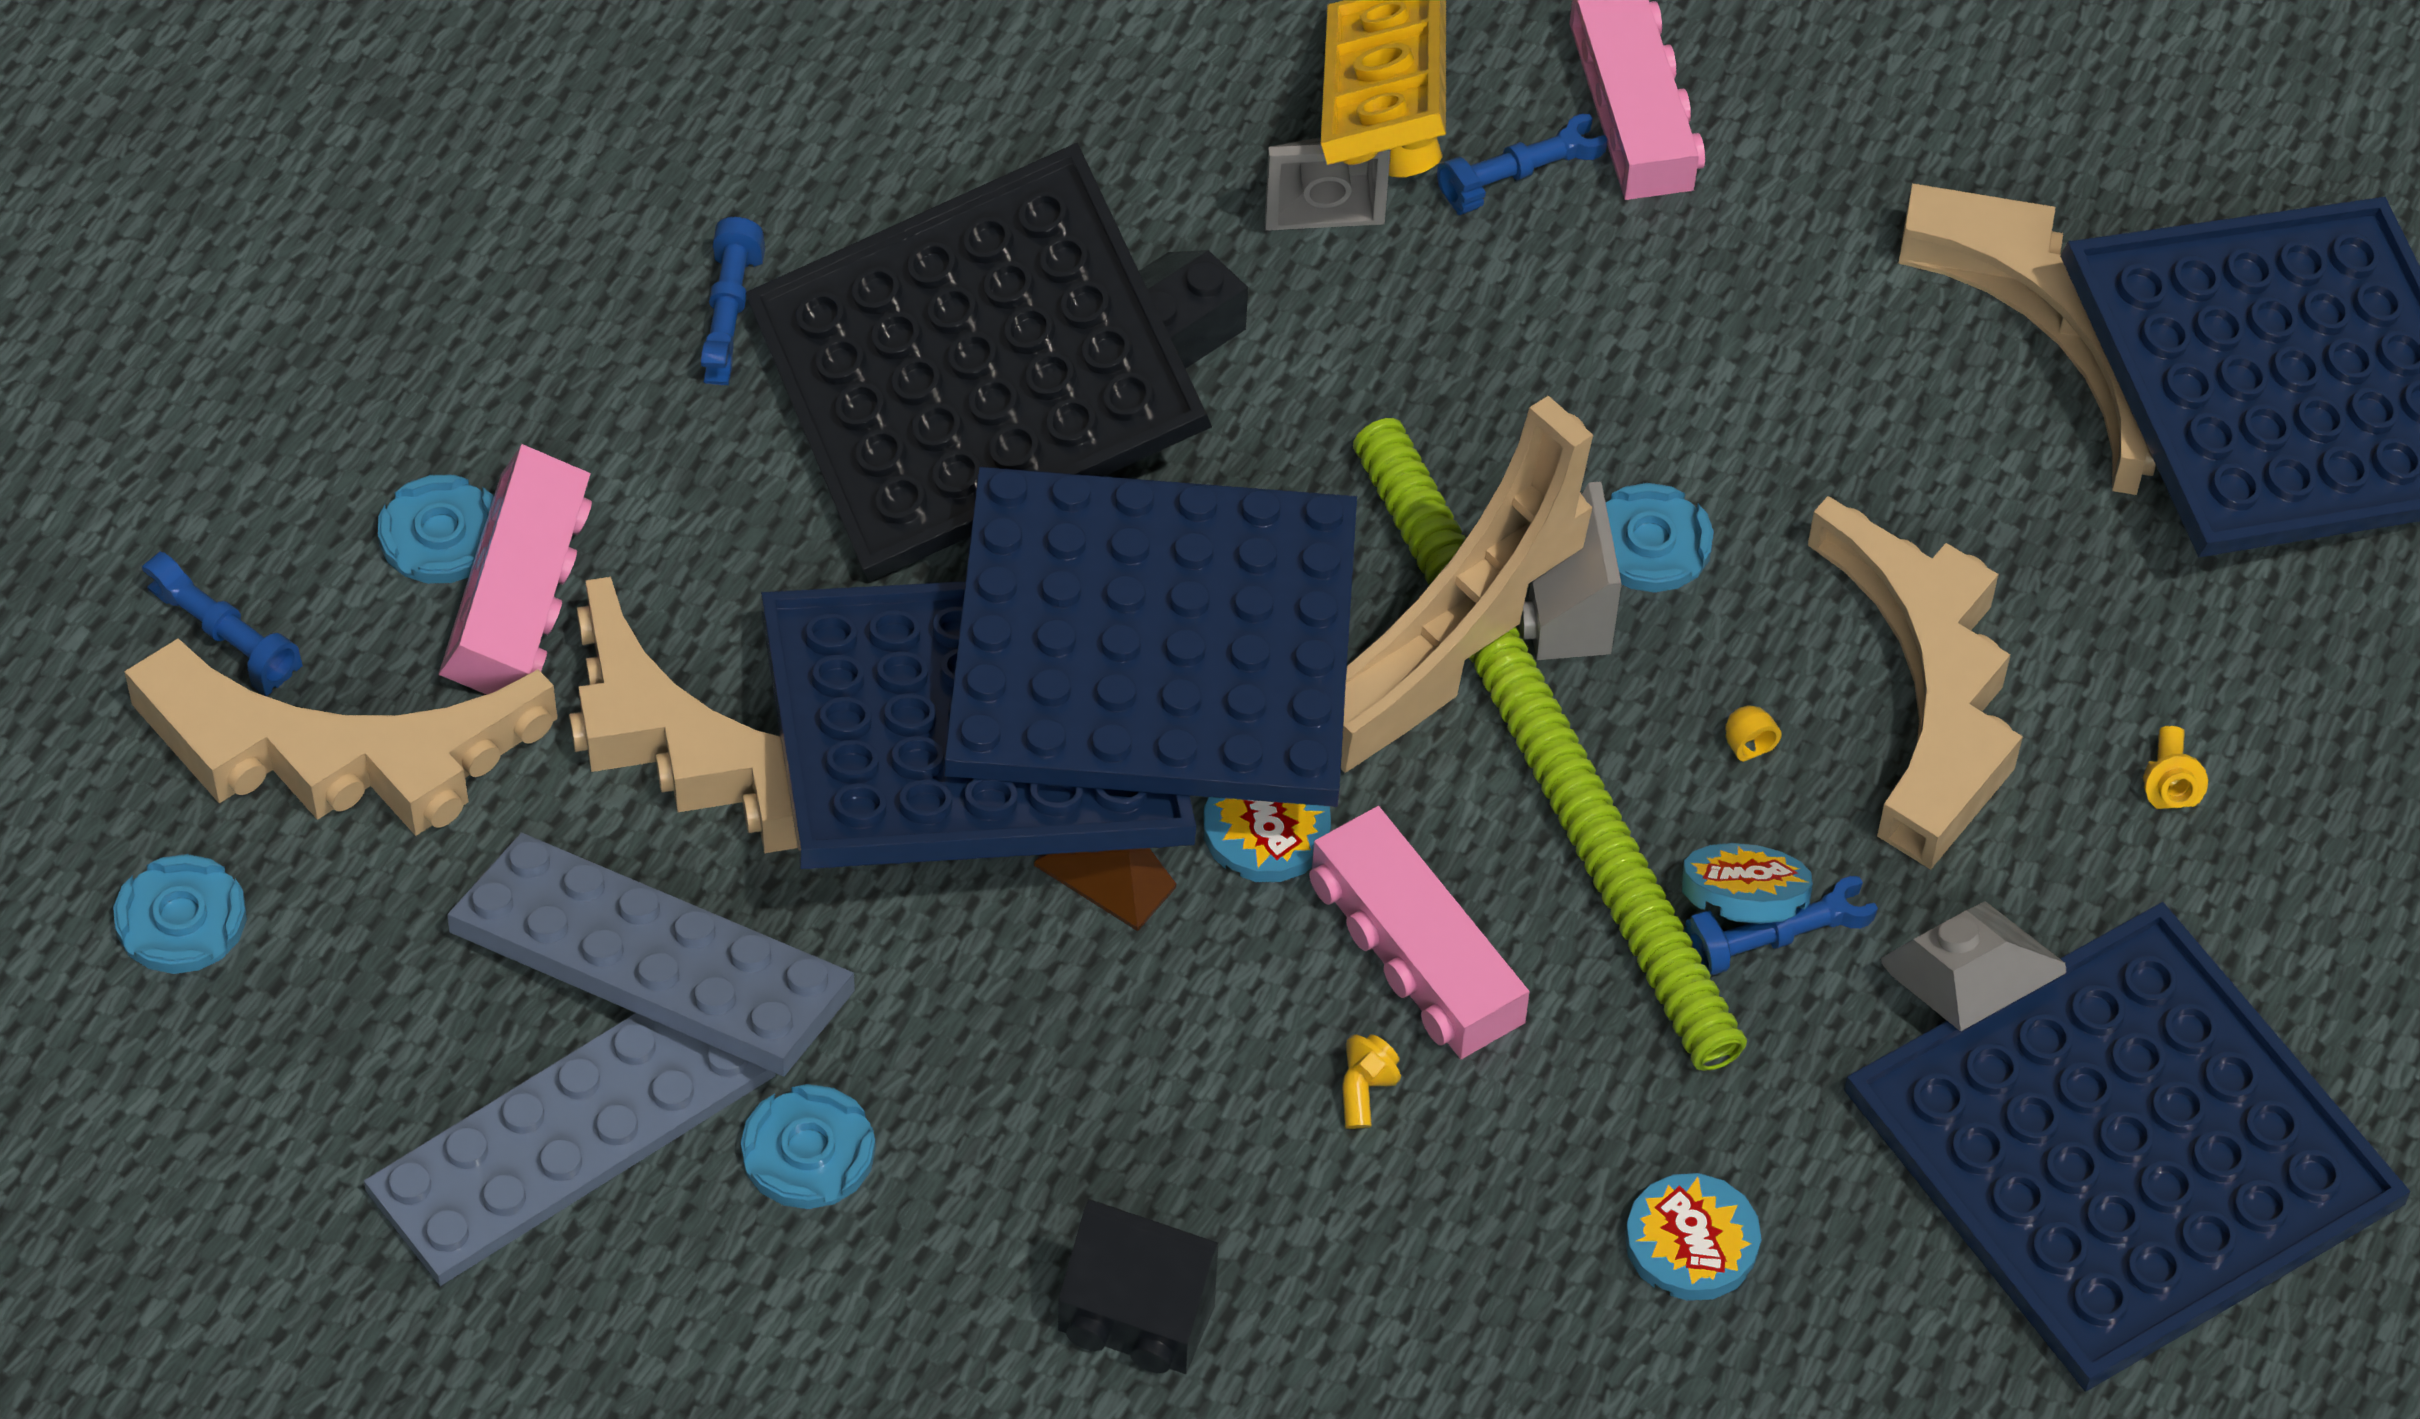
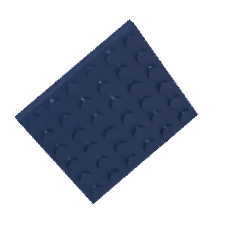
[2060,197,2420,557]
[945,467,1357,807]
[761,581,1196,869]
[1844,902,2411,1392]

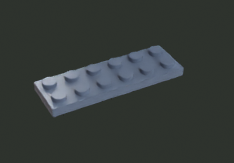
[447,832,855,1077]
[364,1013,776,1286]

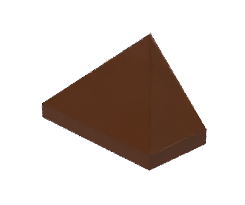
[1034,848,1177,931]

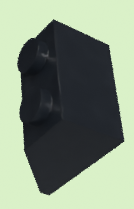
[1139,250,1248,369]
[1058,1199,1218,1374]

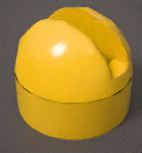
[1725,705,1782,762]

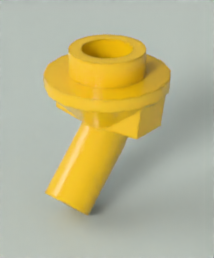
[2143,726,2208,809]
[1342,1034,1401,1129]

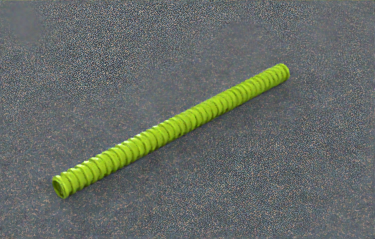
[1353,418,1747,1071]

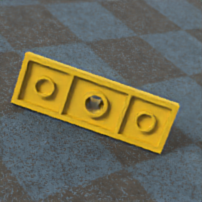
[1321,0,1446,177]

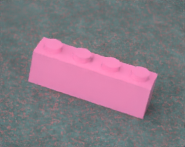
[1569,0,1705,200]
[439,444,592,694]
[1309,806,1530,1059]

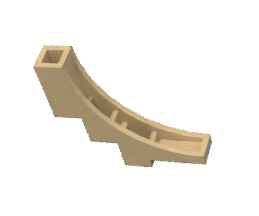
[1898,183,2156,495]
[1341,396,1593,773]
[1808,496,2023,870]
[569,577,797,853]
[124,639,558,836]

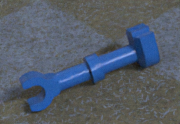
[1437,114,1608,216]
[701,217,765,386]
[142,551,303,696]
[1683,876,1878,976]

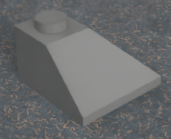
[1265,137,1391,230]
[1519,482,1621,660]
[1881,901,2066,1031]

